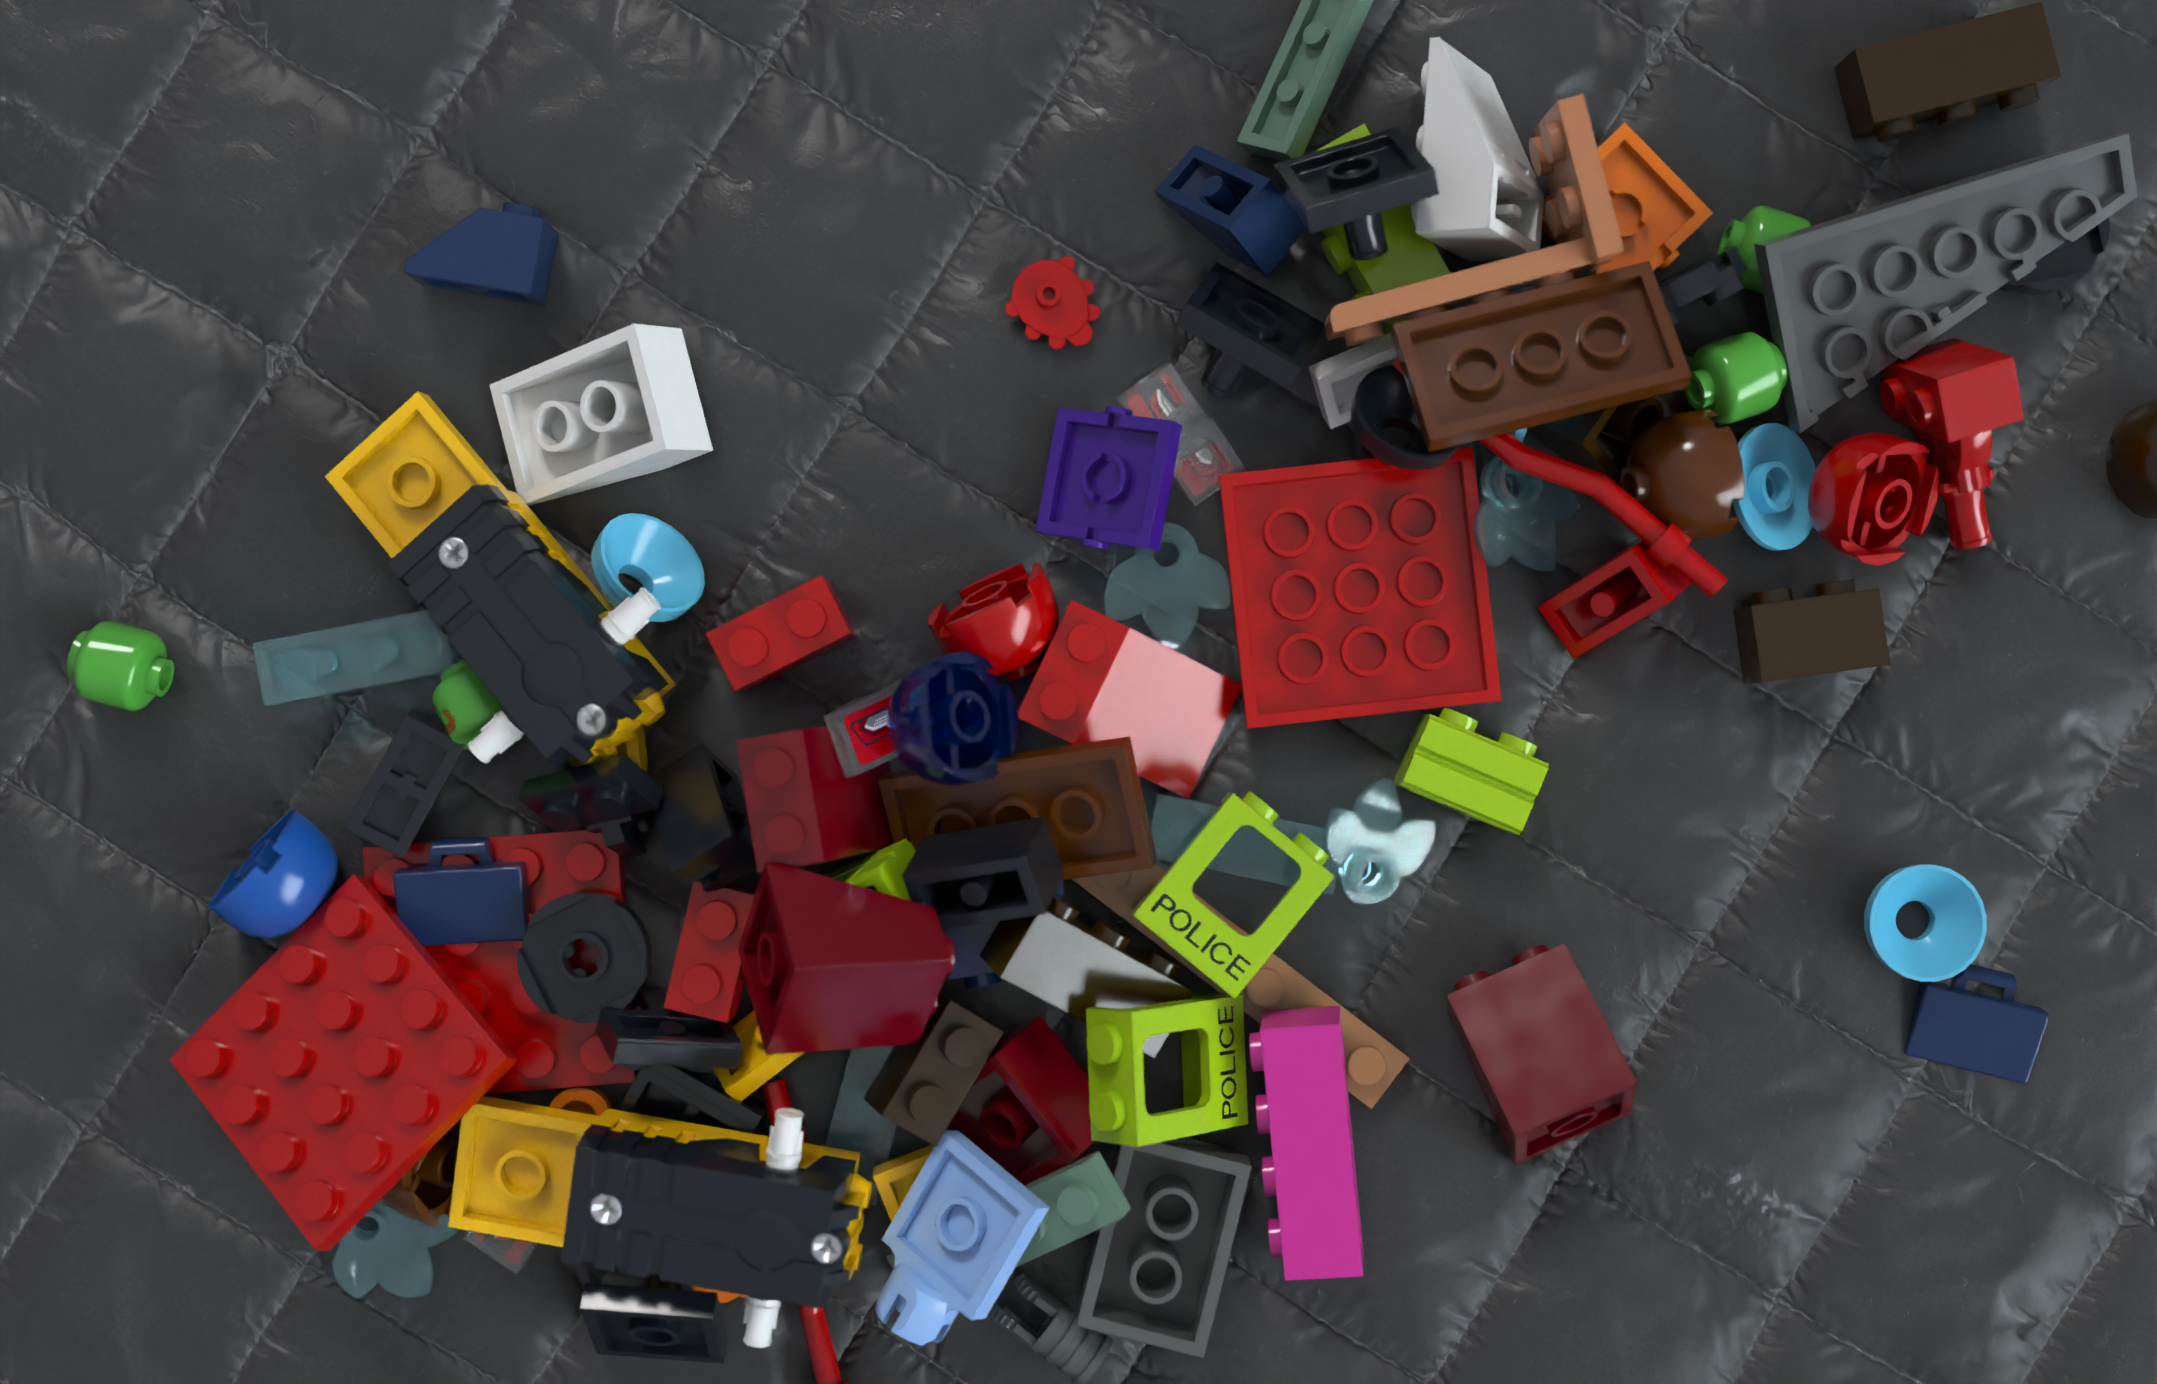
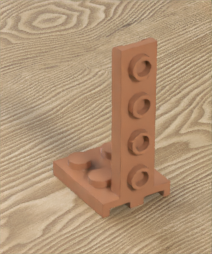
[1324,94,1624,346]

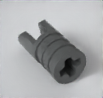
[987,1270,1114,1384]

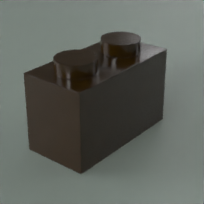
[1733,579,1890,684]
[863,992,1004,1146]

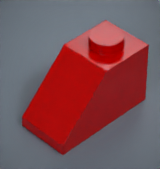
[1538,538,1691,659]

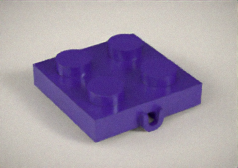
[1035,406,1182,552]

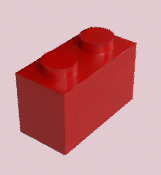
[706,575,858,693]
[663,878,757,1023]

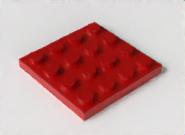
[1218,447,1502,729]
[362,829,640,1094]
[169,874,518,1251]

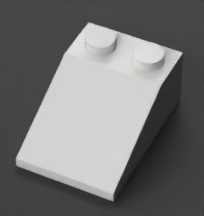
[489,323,713,506]

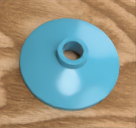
[1733,423,1816,551]

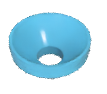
[591,513,705,622]
[1864,864,1987,982]

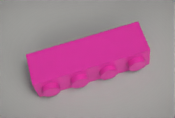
[1249,1006,1364,1281]

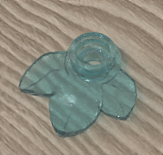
[1474,456,1581,571]
[1104,522,1231,650]
[1323,778,1437,904]
[332,1200,458,1299]

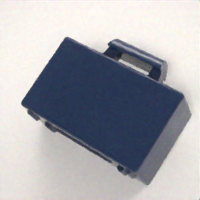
[393,837,531,946]
[1904,964,2050,1084]

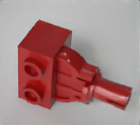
[1879,338,2024,549]

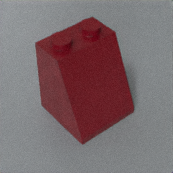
[736,724,894,873]
[738,863,955,1055]
[1446,943,1637,1164]

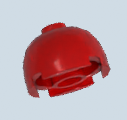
[1808,432,1940,566]
[927,562,1059,681]

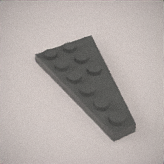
[1754,133,2138,433]

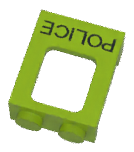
[1132,791,1335,999]
[1086,992,1248,1147]

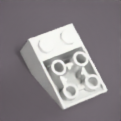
[1411,37,1544,262]

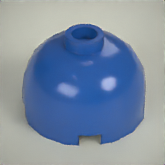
[208,809,338,939]

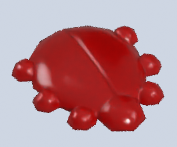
[1005,256,1101,350]

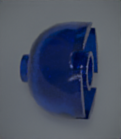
[887,651,1019,786]

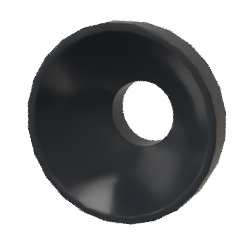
[1350,365,1461,470]

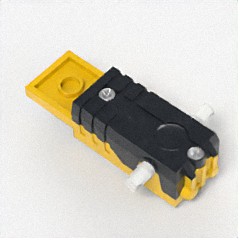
[325,391,676,769]
[448,1096,872,1348]

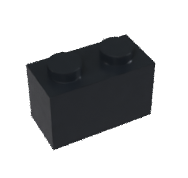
[902,817,1064,929]

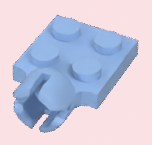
[875,1130,1050,1346]

